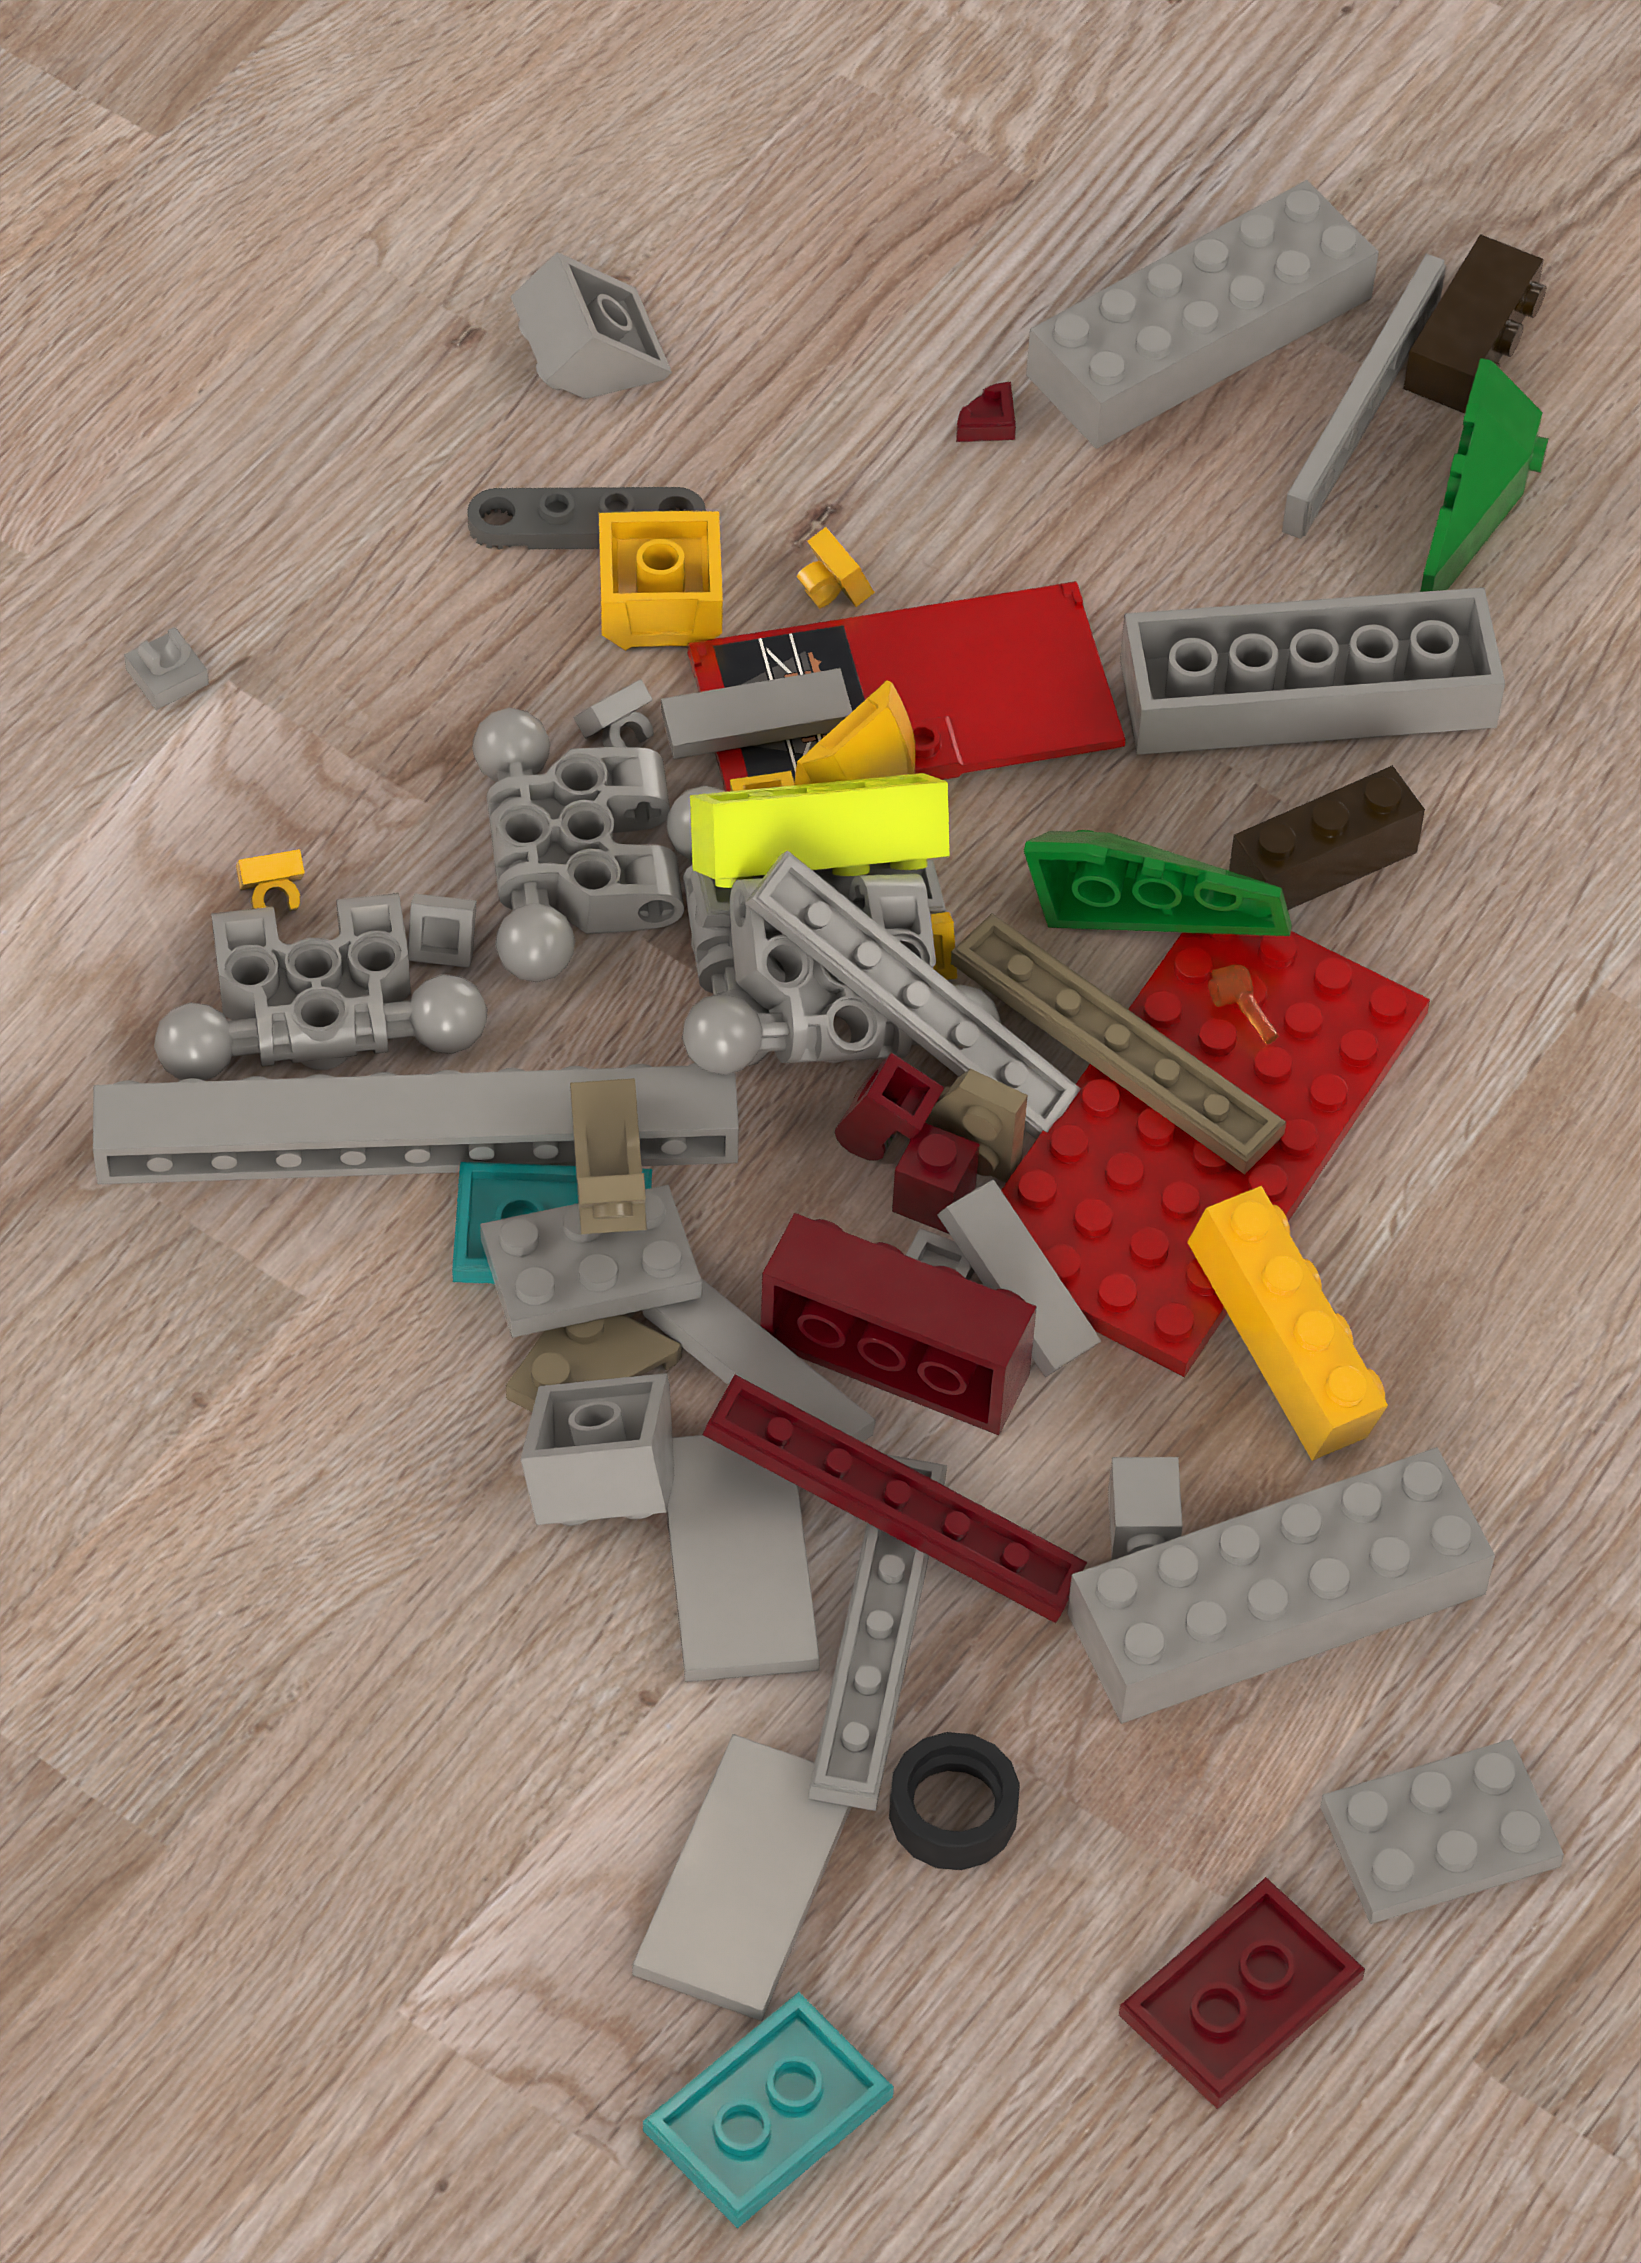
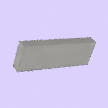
[661,668,852,759]
[937,1179,1101,1377]

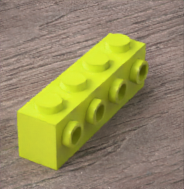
[690,773,950,888]

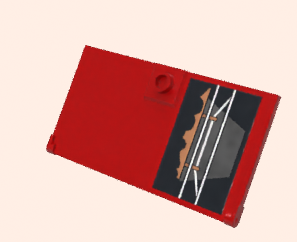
[687,581,1126,792]

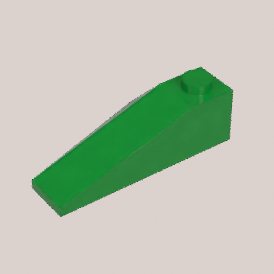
[1420,358,1549,592]
[1024,830,1292,936]

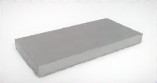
[666,1435,820,1682]
[632,1734,852,2021]

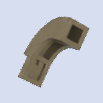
[570,1078,647,1234]

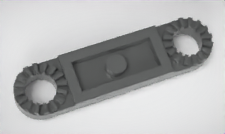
[467,487,706,549]

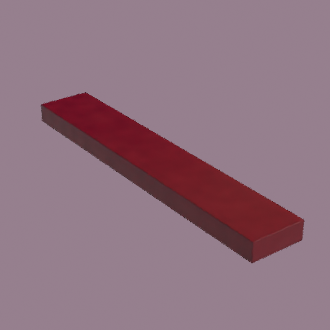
[702,1374,1087,1623]

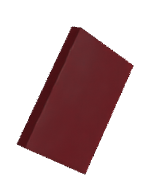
[1119,1877,1365,2110]

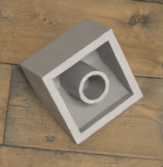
[510,252,672,399]
[521,1373,674,1526]

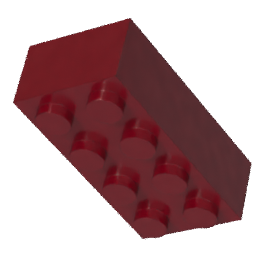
[761,1213,1037,1436]

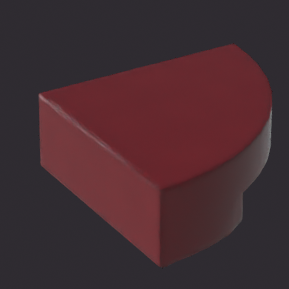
[956,382,1016,442]

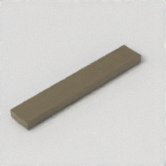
[951,913,1286,1174]

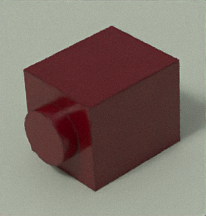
[892,1123,980,1234]

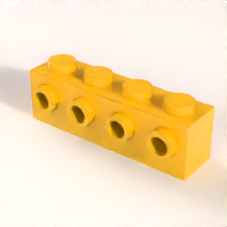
[1187,1186,1388,1461]

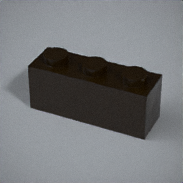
[1403,234,1547,414]
[1229,765,1425,910]

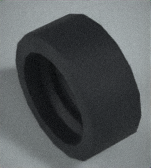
[889,1732,1020,1870]

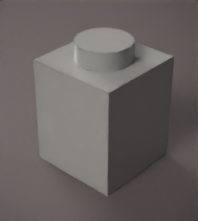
[1108,1457,1182,1560]

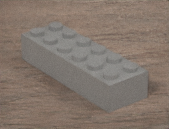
[1026,180,1379,449]
[1120,587,1505,755]
[1067,1447,1495,1724]

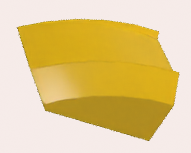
[599,511,723,651]
[794,680,915,785]

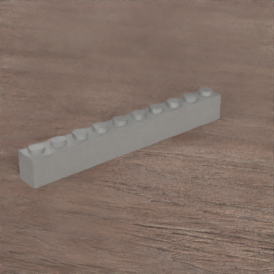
[93,1063,739,1184]

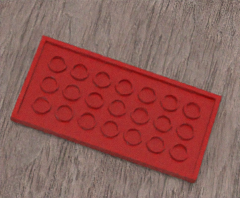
[1001,931,1430,1378]

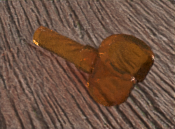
[1208,965,1279,1044]

